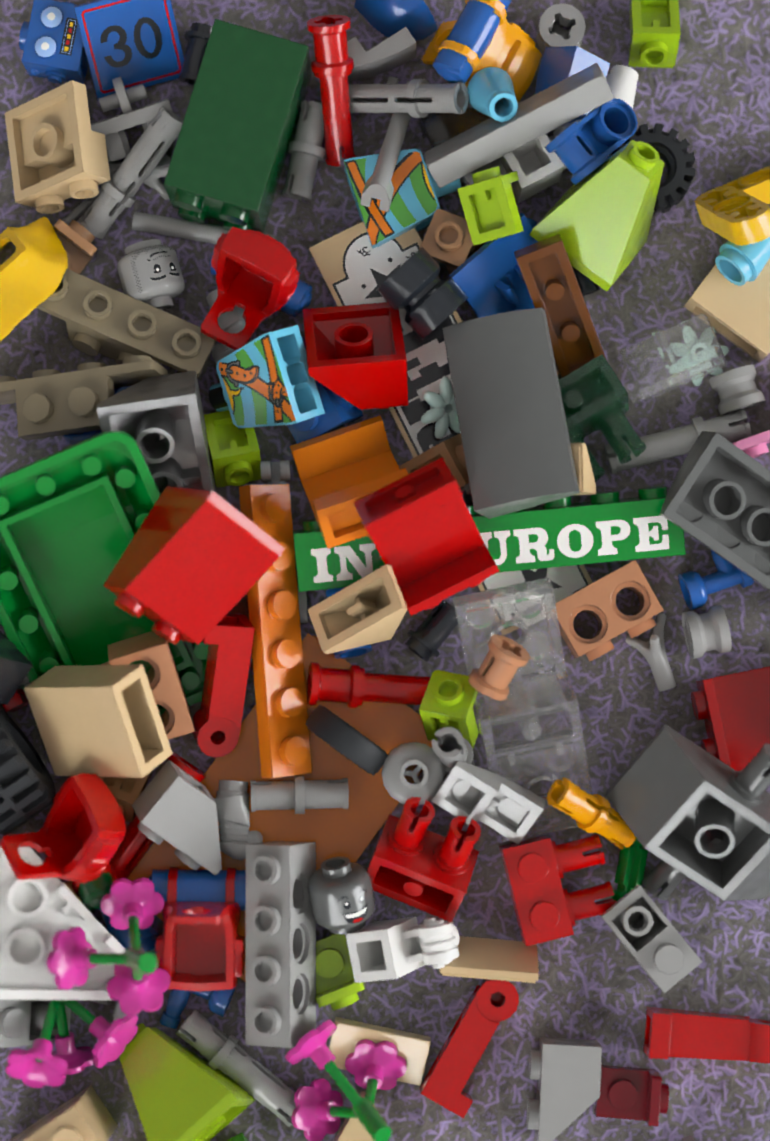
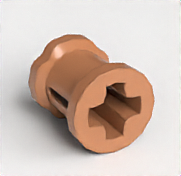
[468,634,530,701]

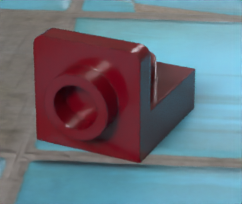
[594,1065,669,1127]

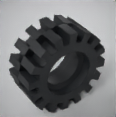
[611,124,696,216]

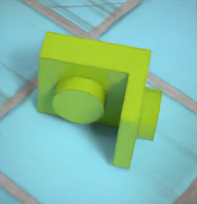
[628,0,681,68]
[457,166,524,246]
[204,410,261,487]
[419,670,479,749]
[315,933,365,1011]

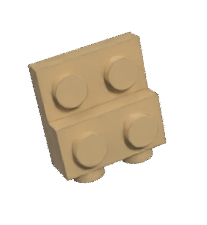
[5,80,111,214]

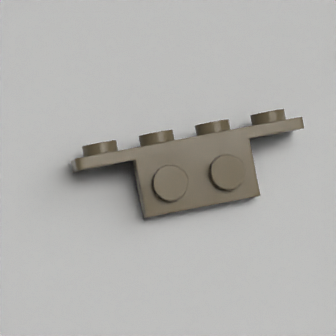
[36,269,217,378]
[0,355,168,441]

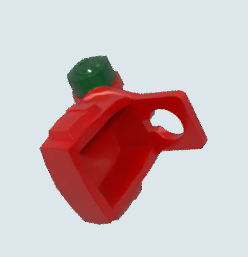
[0,773,126,910]

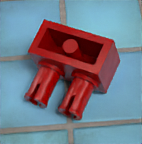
[367,797,481,921]
[499,833,616,947]

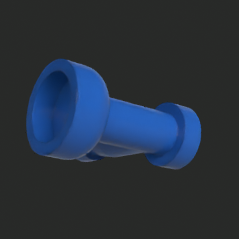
[678,550,754,610]
[159,980,238,1029]

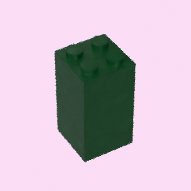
[164,19,311,233]

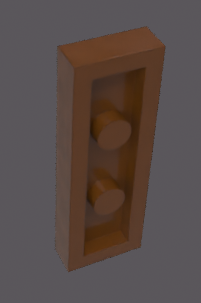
[514,234,609,383]

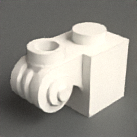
[498,119,582,203]
[346,917,460,983]

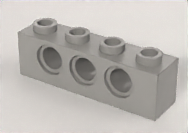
[245,841,316,1048]

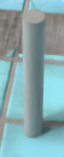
[132,211,275,244]

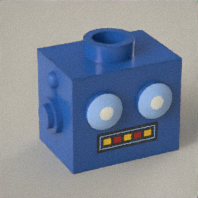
[19,0,88,84]

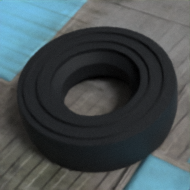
[305,705,388,775]

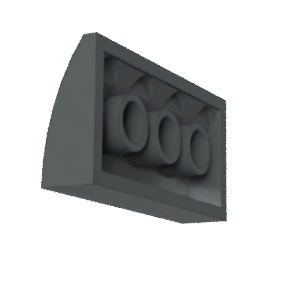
[442,308,580,519]
[660,431,770,591]

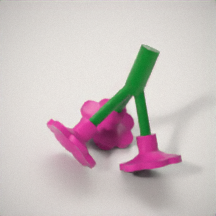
[47,878,170,1016]
[6,1000,138,1088]
[285,1020,407,1141]

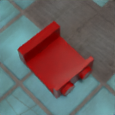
[353,457,500,616]
[691,666,770,771]

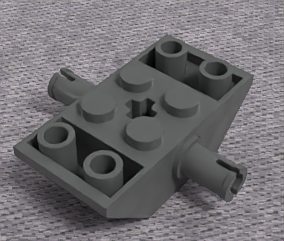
[606,724,770,901]

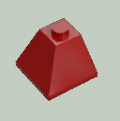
[302,302,408,410]

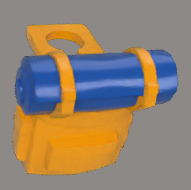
[421,0,542,102]

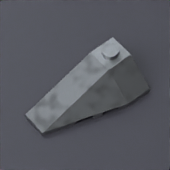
[97,371,216,494]

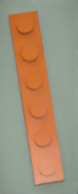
[239,484,312,778]

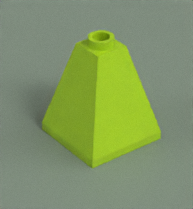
[529,140,664,291]
[119,1023,256,1141]

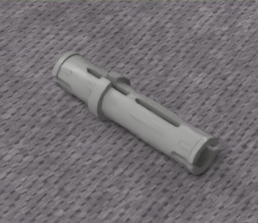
[348,79,469,118]
[78,106,183,239]
[604,409,751,474]
[175,1009,296,1127]

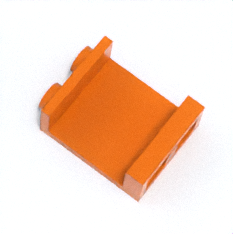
[290,415,408,549]

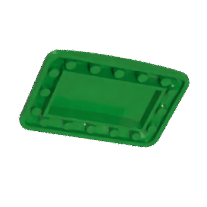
[0,430,209,716]

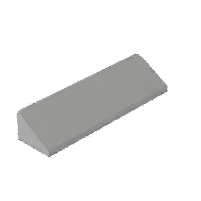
[424,63,614,188]

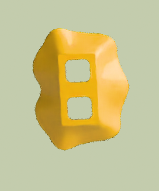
[0,217,68,342]

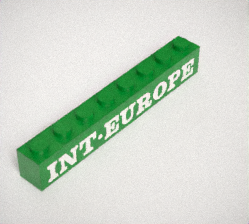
[293,486,686,592]

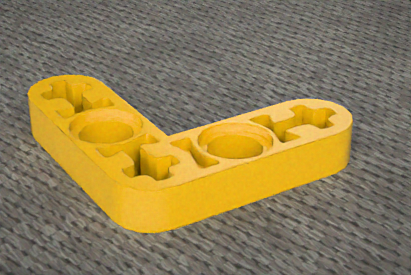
[695,166,770,245]

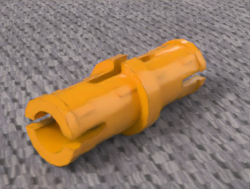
[547,777,637,849]

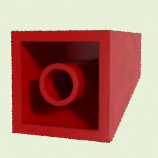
[103,486,285,645]

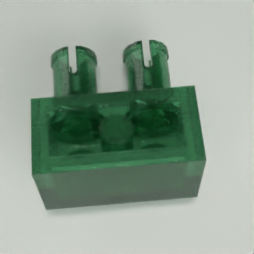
[559,354,647,482]

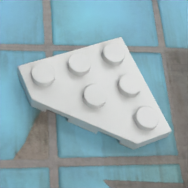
[0,846,125,1000]

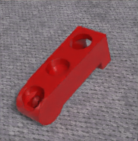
[192,614,255,758]
[419,979,519,1119]
[643,1007,770,1063]

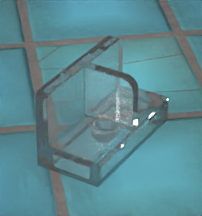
[619,314,728,404]

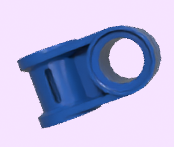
[545,99,638,186]

